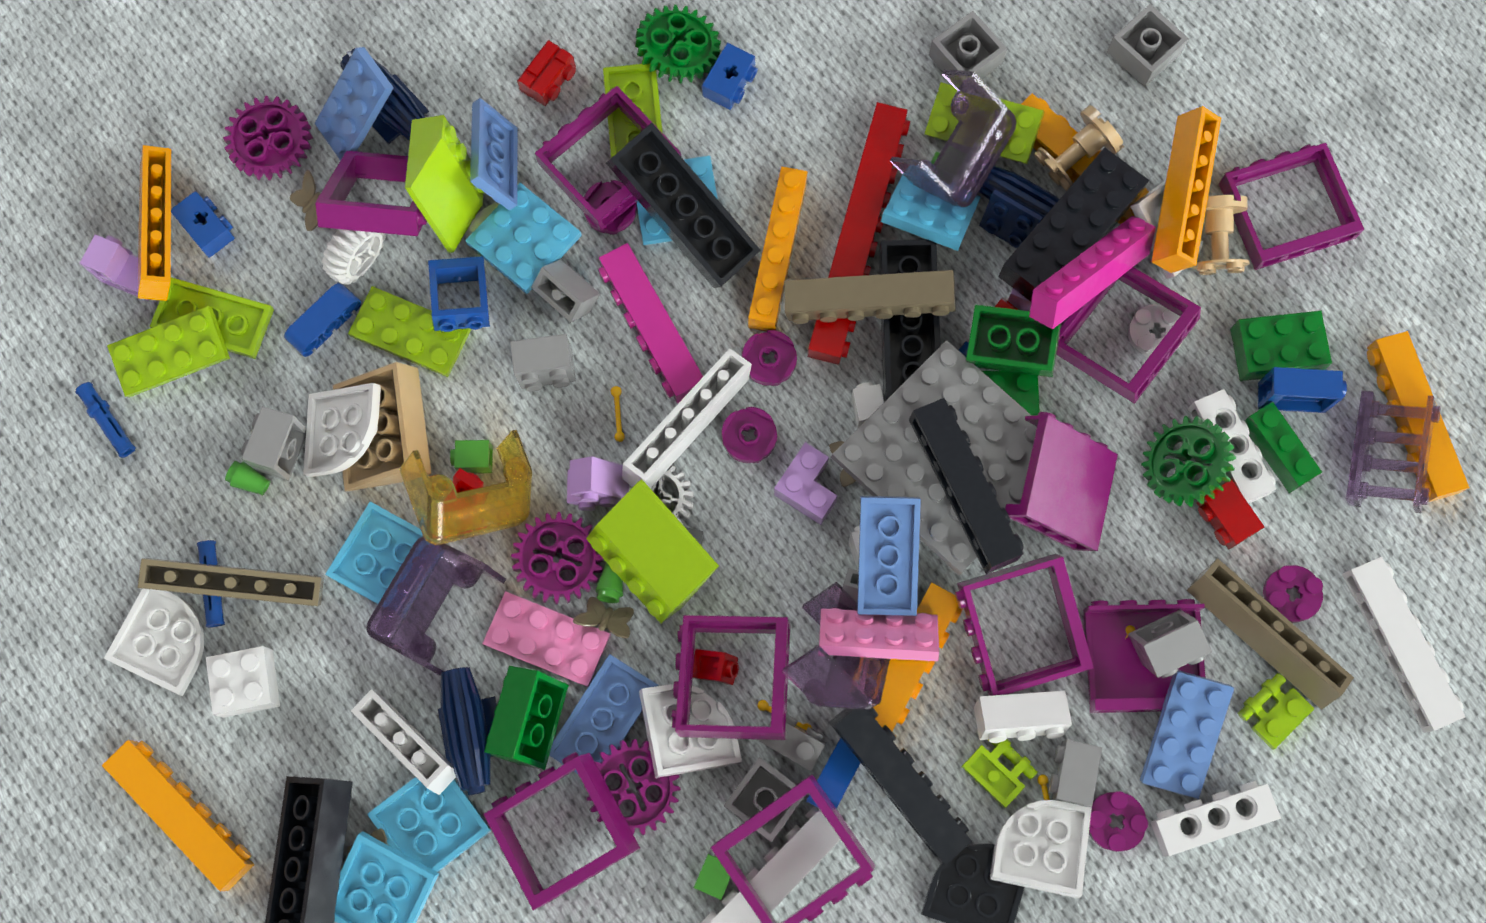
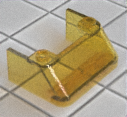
[399,430,532,545]

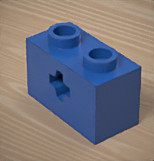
[702,42,758,110]
[171,191,235,258]

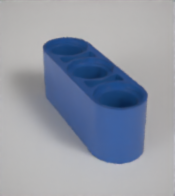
[284,283,362,357]
[806,738,860,809]

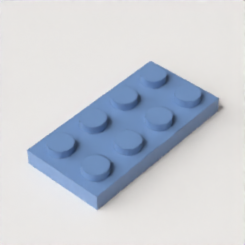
[314,47,393,160]
[470,98,518,210]
[857,496,921,616]
[549,654,659,774]
[1140,670,1234,799]

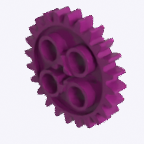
[223,96,313,181]
[511,512,604,605]
[584,739,681,835]

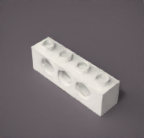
[1188,389,1276,504]
[351,689,456,795]
[1150,780,1281,856]

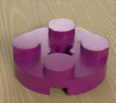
[584,180,637,235]
[742,330,797,386]
[722,407,777,463]
[1263,565,1323,623]
[1089,791,1148,852]

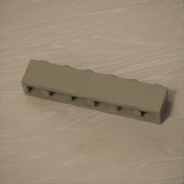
[785,270,956,324]
[137,558,324,606]
[1186,558,1354,710]

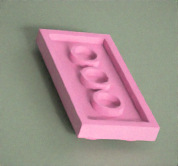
[482,591,611,687]
[819,608,939,661]

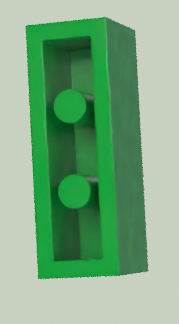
[1244,402,1322,493]

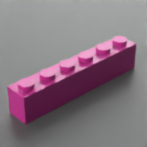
[1029,216,1156,329]
[598,243,703,403]

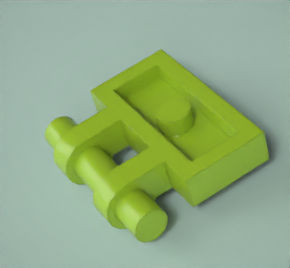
[1238,673,1315,750]
[961,739,1038,808]

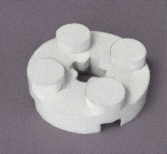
[1128,304,1182,358]

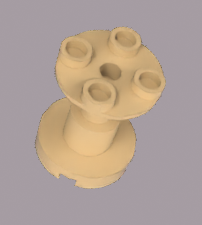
[1034,105,1124,191]
[1192,195,1250,275]

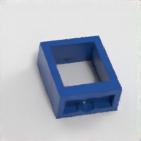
[428,256,490,332]
[1258,367,1347,413]

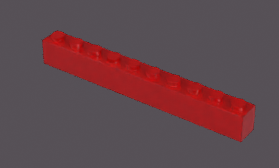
[807,102,911,365]

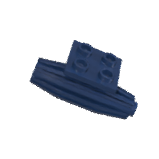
[340,48,429,145]
[970,162,1060,248]
[438,667,497,795]

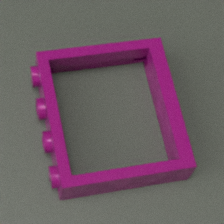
[535,86,681,231]
[1219,143,1364,270]
[315,150,427,236]
[1056,267,1201,404]
[955,554,1094,696]
[671,615,791,740]
[484,752,640,910]
[710,774,876,923]

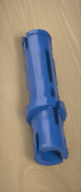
[75,382,136,458]
[197,540,225,628]

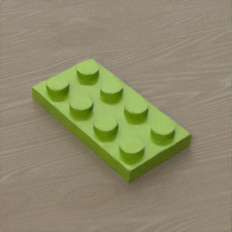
[603,64,663,158]
[924,82,1045,165]
[150,277,274,359]
[348,286,472,377]
[107,306,230,397]

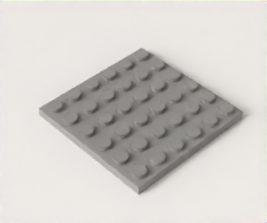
[831,340,1037,576]

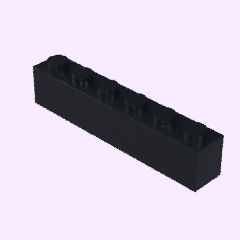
[909,398,1024,574]
[829,700,972,865]

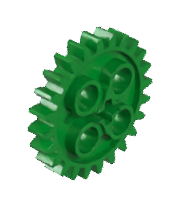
[635,4,721,83]
[1141,416,1236,507]

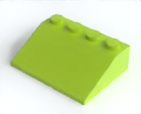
[405,115,485,253]
[586,479,719,624]

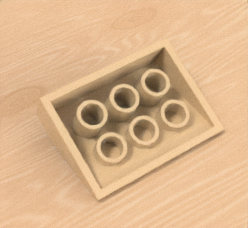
[333,362,431,492]

